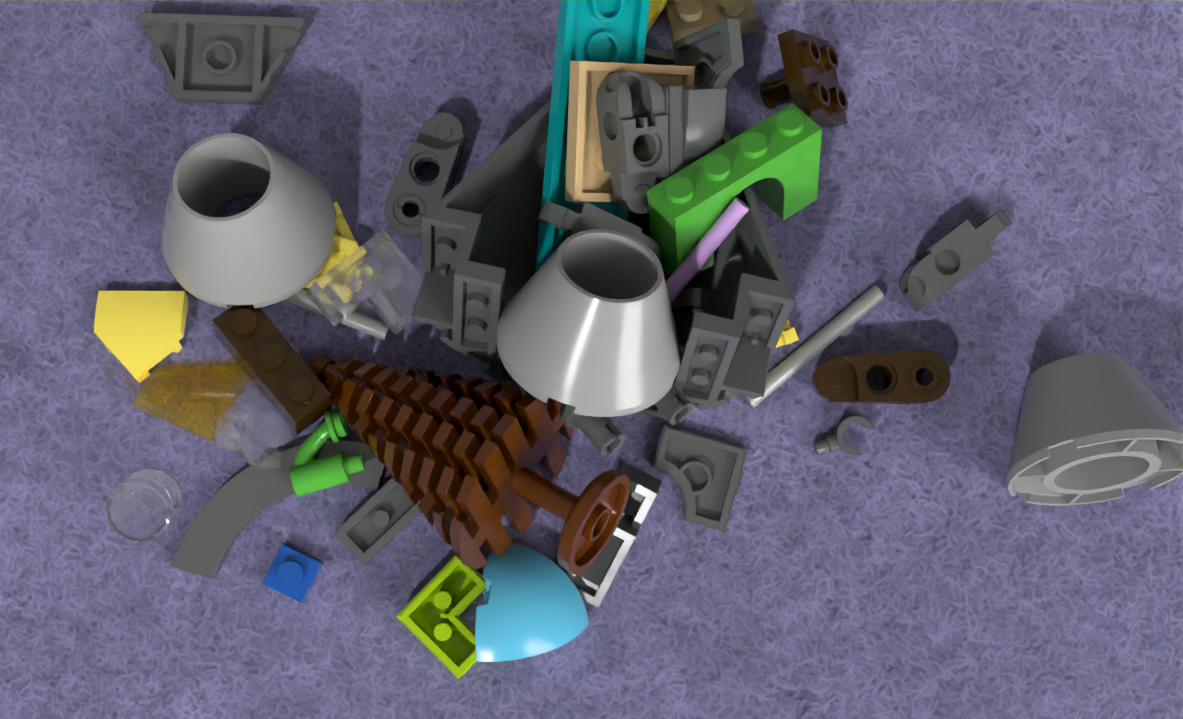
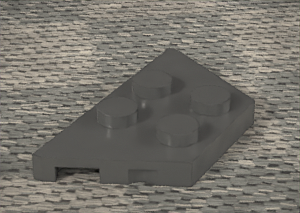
[139,12,307,105]

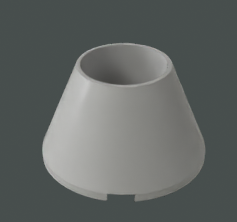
[160,133,337,308]
[496,229,681,417]
[1006,353,1183,506]

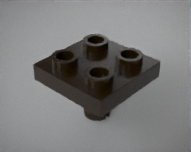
[760,29,848,128]

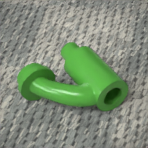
[289,410,365,497]

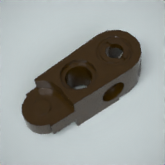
[811,350,951,405]

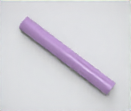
[666,197,750,304]

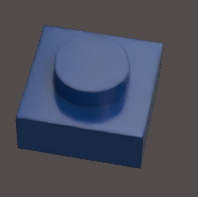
[262,543,323,603]

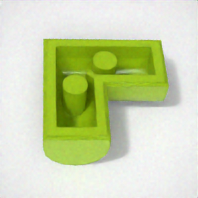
[396,555,486,679]

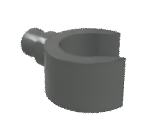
[813,416,875,455]

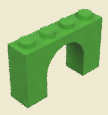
[647,103,822,277]

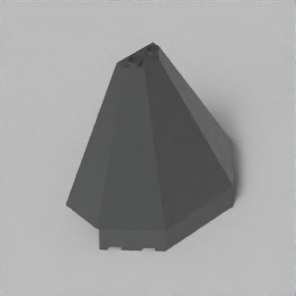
[411,48,795,418]

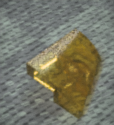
[132,364,249,441]

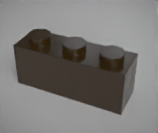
[212,304,332,435]

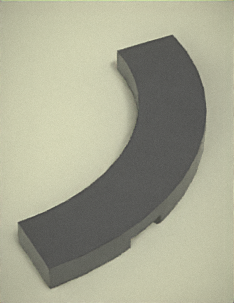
[171,441,386,579]

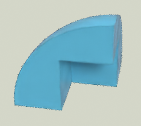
[475,543,589,662]

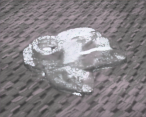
[214,388,297,470]

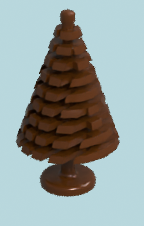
[309,355,630,575]

